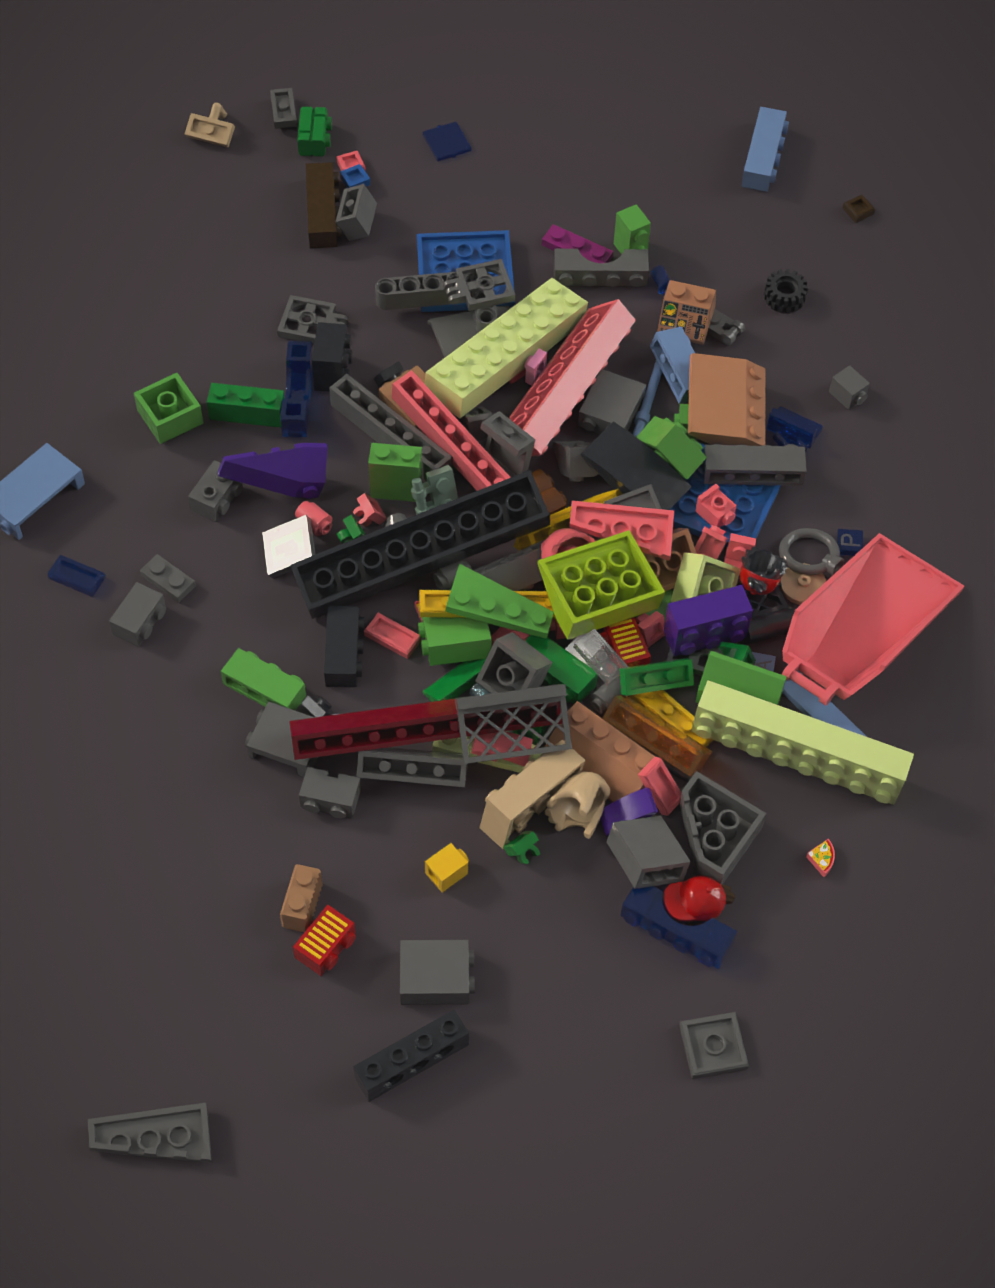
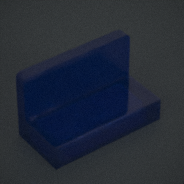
[766,407,823,449]

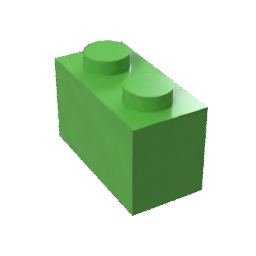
[614,204,651,255]

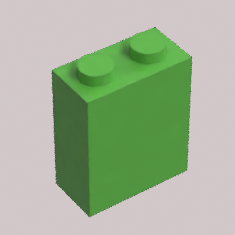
[368,443,423,502]
[418,617,492,666]

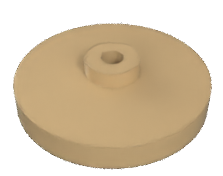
[780,563,826,605]

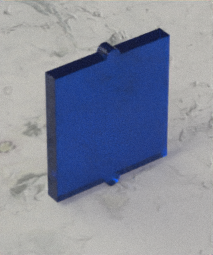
[422,122,471,162]

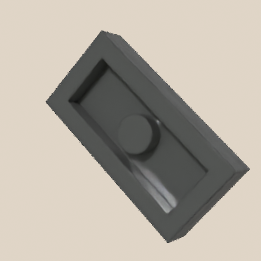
[270,88,297,129]
[140,554,196,603]

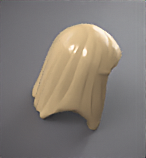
[545,771,610,839]

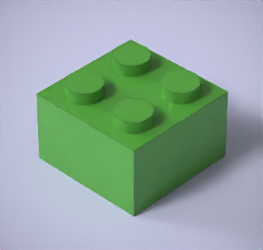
[134,373,203,444]
[637,416,707,479]

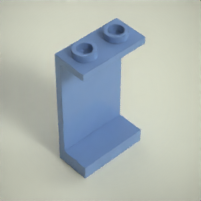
[0,443,85,540]

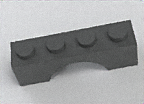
[554,249,649,287]

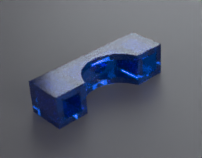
[280,341,313,437]
[621,886,737,969]

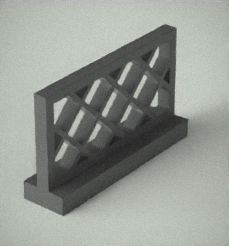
[455,684,572,764]

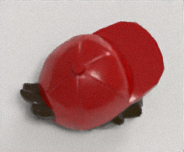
[664,876,735,929]

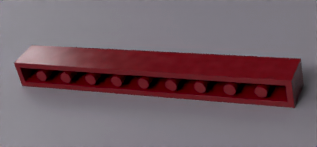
[289,699,562,760]

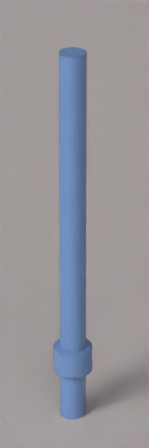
[633,360,662,437]

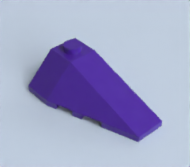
[217,443,327,499]

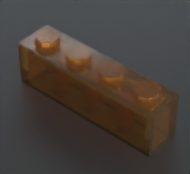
[602,695,712,777]

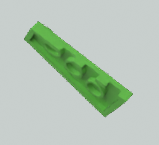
[445,564,554,639]

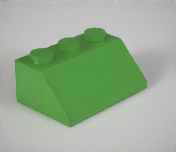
[696,651,787,705]

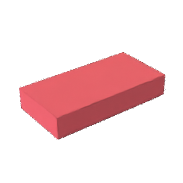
[364,612,422,659]
[638,757,681,816]

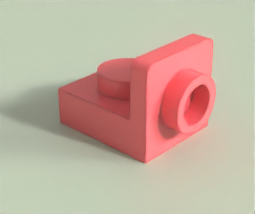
[724,533,756,576]

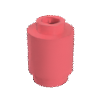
[295,501,332,537]

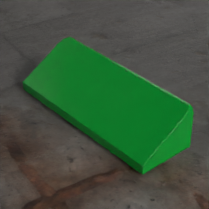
[423,659,486,702]

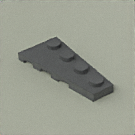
[88,1103,212,1163]

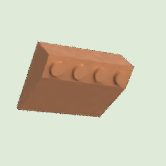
[688,353,765,446]

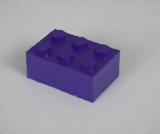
[663,585,753,656]

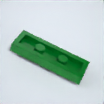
[619,658,694,696]

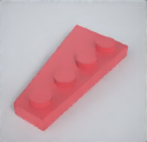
[569,501,674,561]

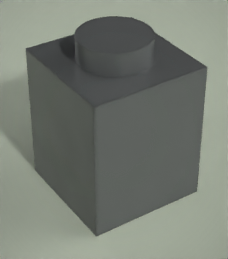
[829,365,870,410]

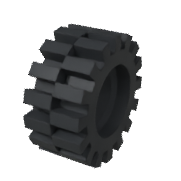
[764,269,808,313]

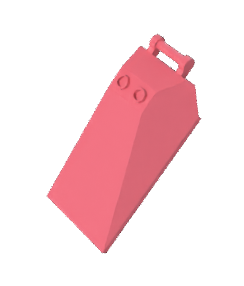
[782,533,965,706]

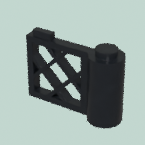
[736,578,795,645]

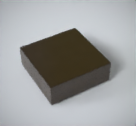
[842,195,875,223]

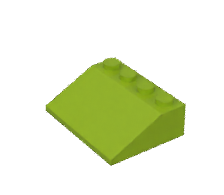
[537,530,665,640]

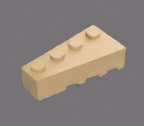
[480,740,585,849]

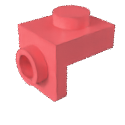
[695,525,729,560]

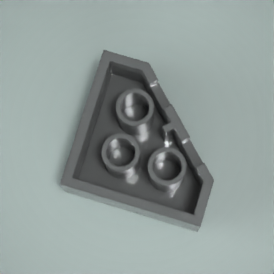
[679,771,766,885]

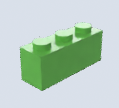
[221,648,306,711]

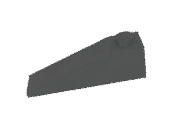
[553,441,599,482]

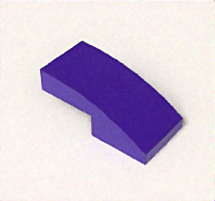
[600,788,658,836]

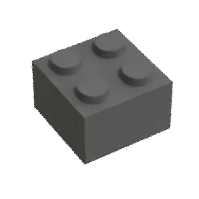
[476,632,553,693]

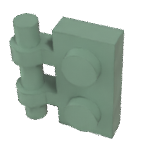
[411,465,458,515]

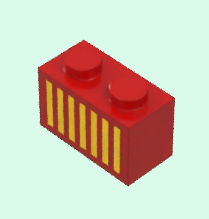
[600,617,651,677]
[293,905,356,976]

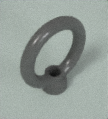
[779,528,844,576]

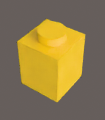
[425,843,469,893]

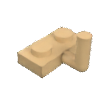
[185,103,235,148]

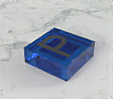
[837,529,863,556]

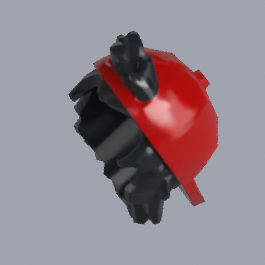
[740,547,788,595]

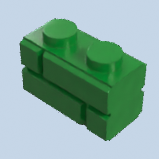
[297,107,332,156]

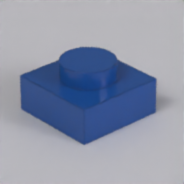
[340,164,370,188]

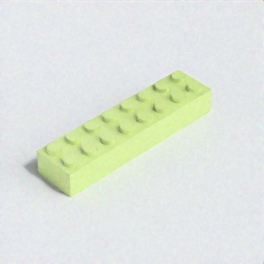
[424,278,588,419]
[691,680,914,805]

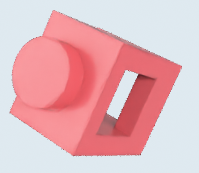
[696,484,737,528]

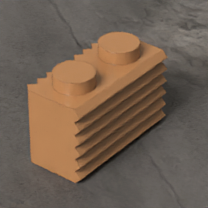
[280,864,323,932]

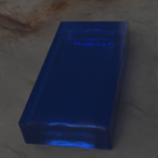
[47,555,106,597]

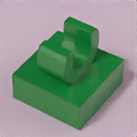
[337,515,366,543]
[503,831,540,864]

